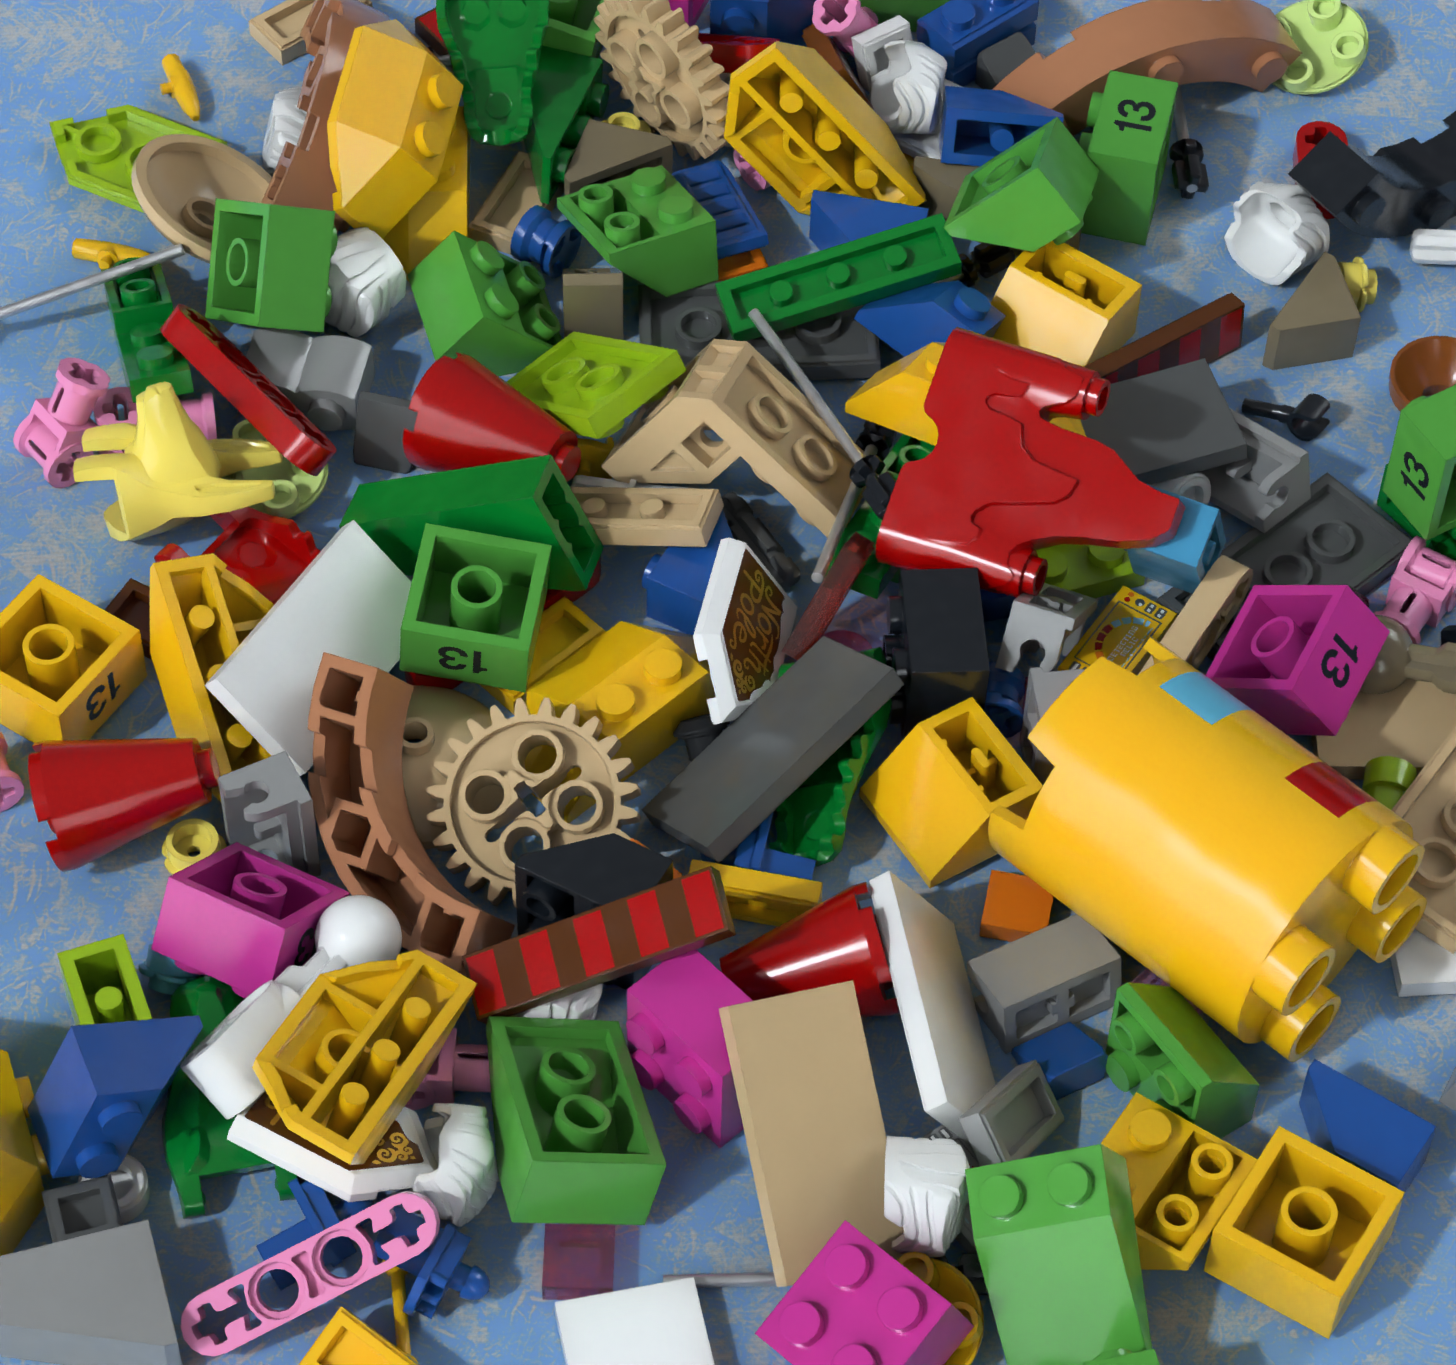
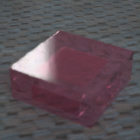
[542,1224,615,1300]

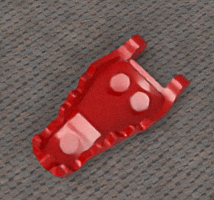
[154,506,321,605]

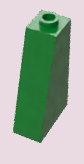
[339,455,604,591]

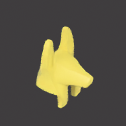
[73,381,283,542]

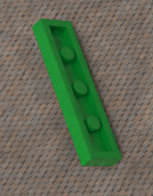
[715,213,962,341]

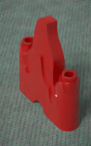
[876,327,1185,597]

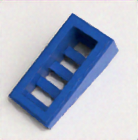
[671,160,769,260]

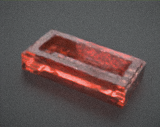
[782,532,875,660]

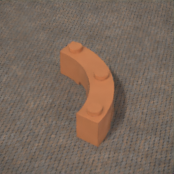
[261,0,390,233]
[992,0,1302,137]
[308,652,515,977]

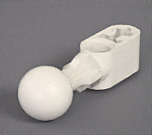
[180,895,402,1119]

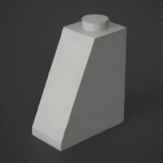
[0,1220,182,1365]

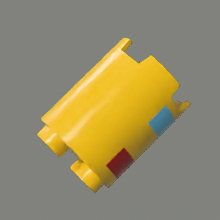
[988,637,1427,1062]

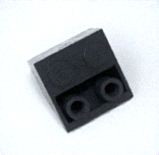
[882,568,990,740]
[515,833,673,990]

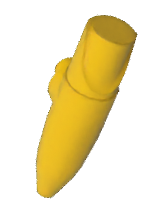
[160,54,200,121]
[72,238,162,270]

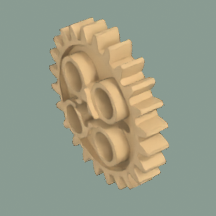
[594,0,729,160]
[426,697,641,908]

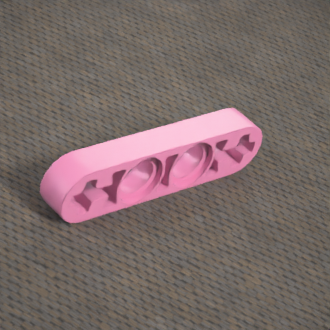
[180,1191,440,1356]

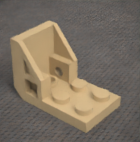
[601,339,867,538]

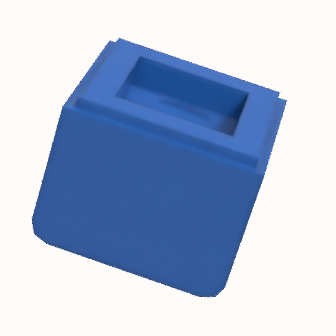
[1011,1022,1108,1101]

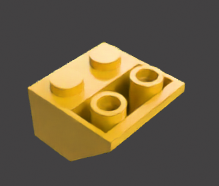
[991,241,1142,367]
[859,697,1043,888]
[1101,1092,1258,1271]

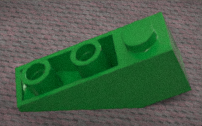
[523,45,610,204]

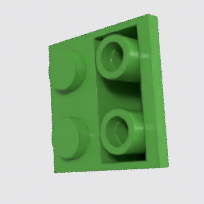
[557,165,719,297]
[407,231,562,376]
[1105,982,1260,1139]

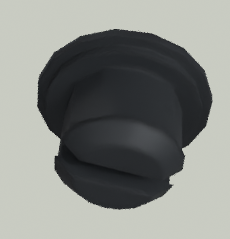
[673,714,730,762]

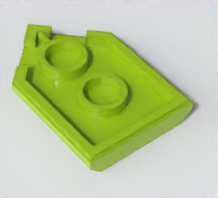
[49,104,228,213]

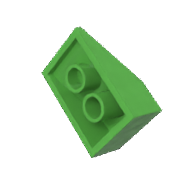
[486,1016,667,1225]
[965,1144,1152,1365]

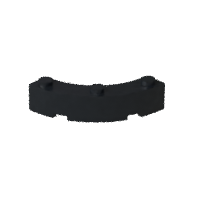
[1288,111,1456,238]

